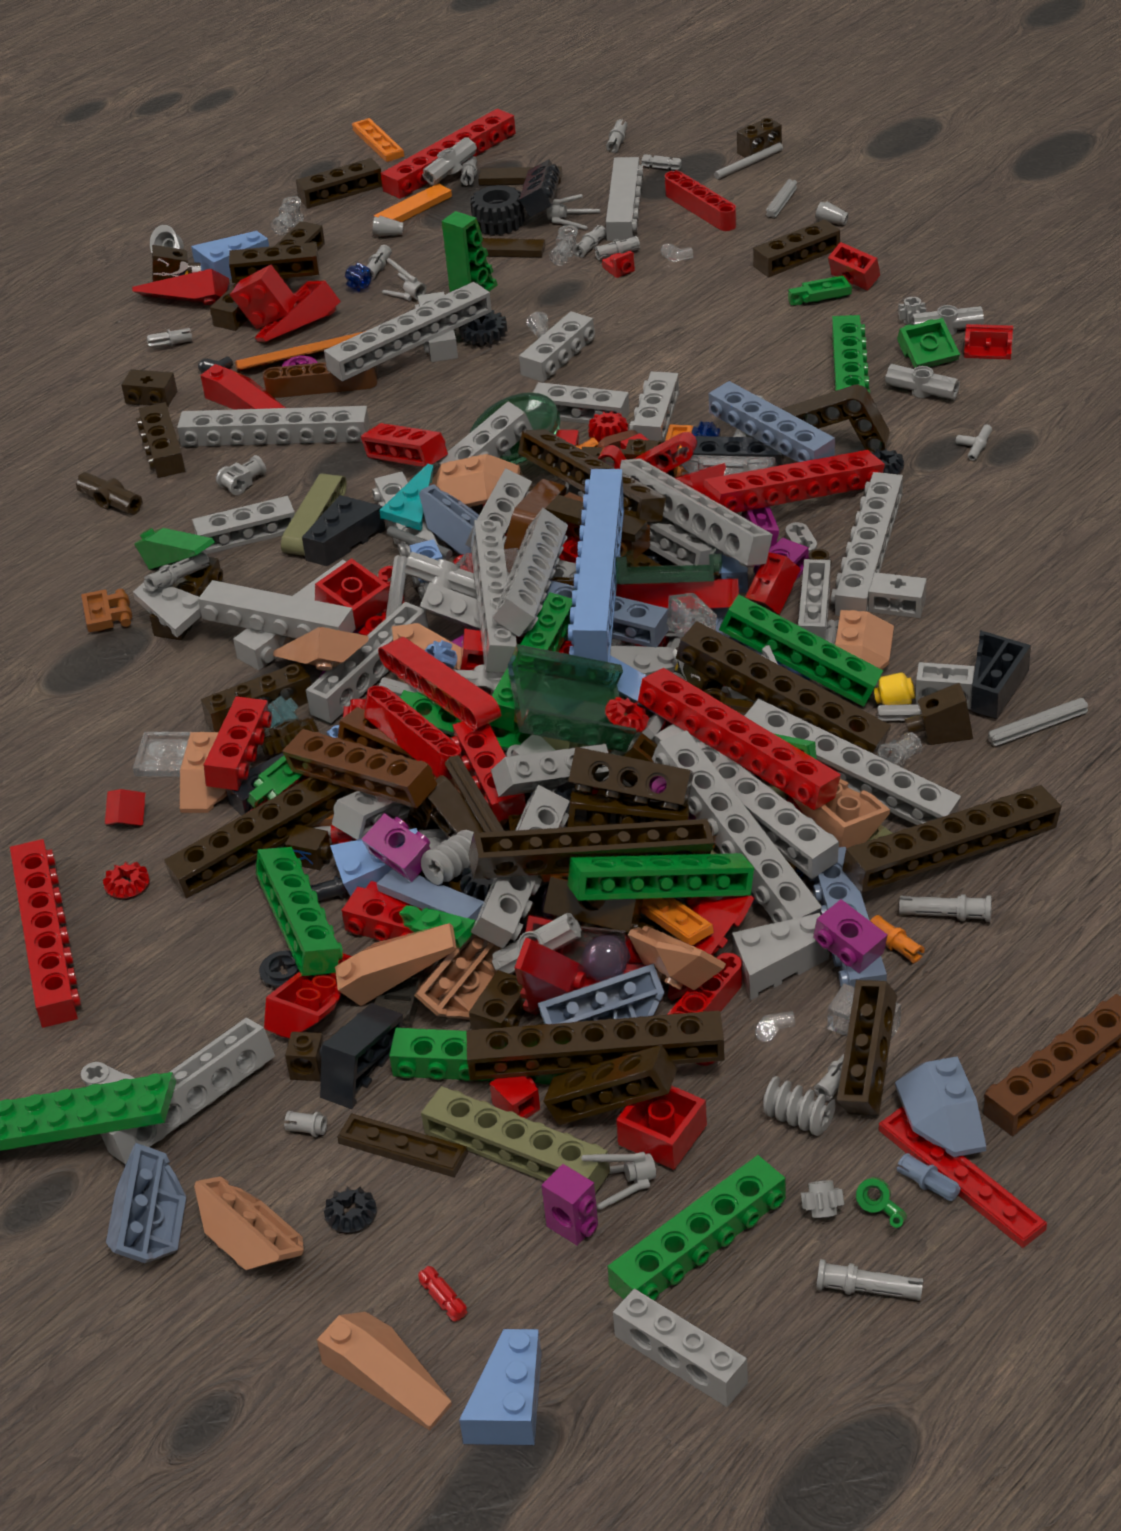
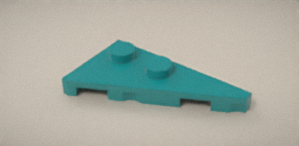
[380,464,433,531]

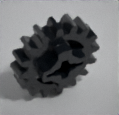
[459,310,508,345]

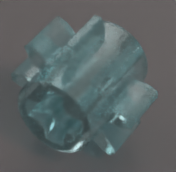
[268,695,299,727]

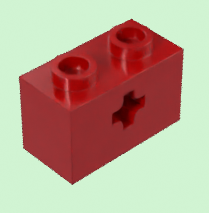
[828,242,880,291]

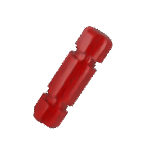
[418,1266,468,1322]

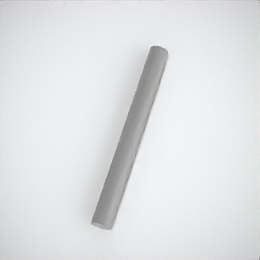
[714,143,783,179]

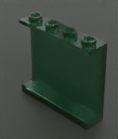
[616,548,722,584]
[508,644,636,752]

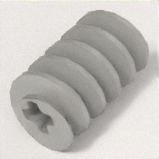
[421,830,474,885]
[763,1076,835,1136]

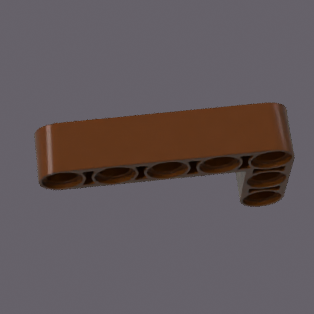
[263,362,377,398]
[504,479,567,573]

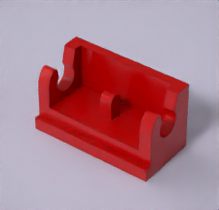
[964,324,1013,360]
[745,552,801,615]

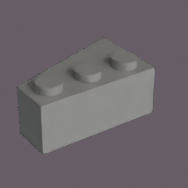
[732,913,829,1001]

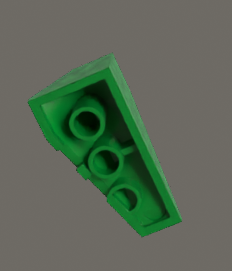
[134,528,215,569]

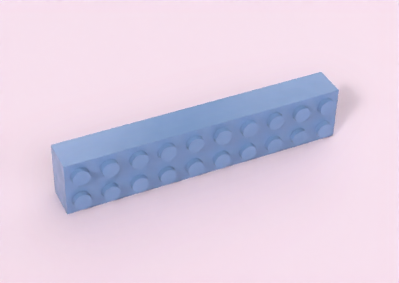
[568,469,624,674]

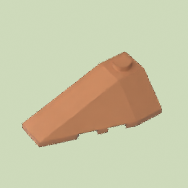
[273,627,368,671]
[792,779,890,848]
[335,923,457,1006]
[317,1312,452,1430]

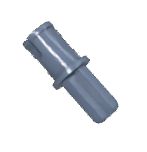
[897,1153,961,1201]

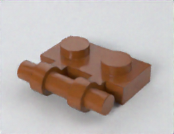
[81,588,132,633]

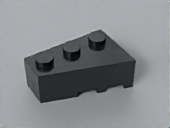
[302,495,386,566]
[971,630,1031,719]
[320,1003,403,1109]

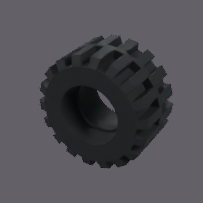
[470,185,525,235]

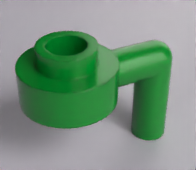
[856,1177,907,1228]

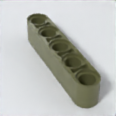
[281,473,347,556]

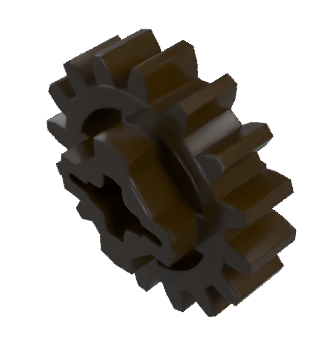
[261,718,319,756]

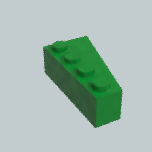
[442,211,498,292]

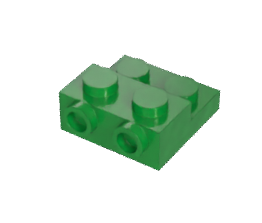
[897,318,960,368]

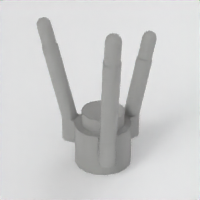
[547,194,600,230]
[382,258,426,301]
[581,1152,656,1210]

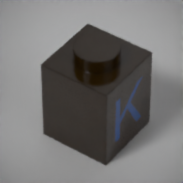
[285,825,333,871]

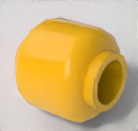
[874,673,916,705]

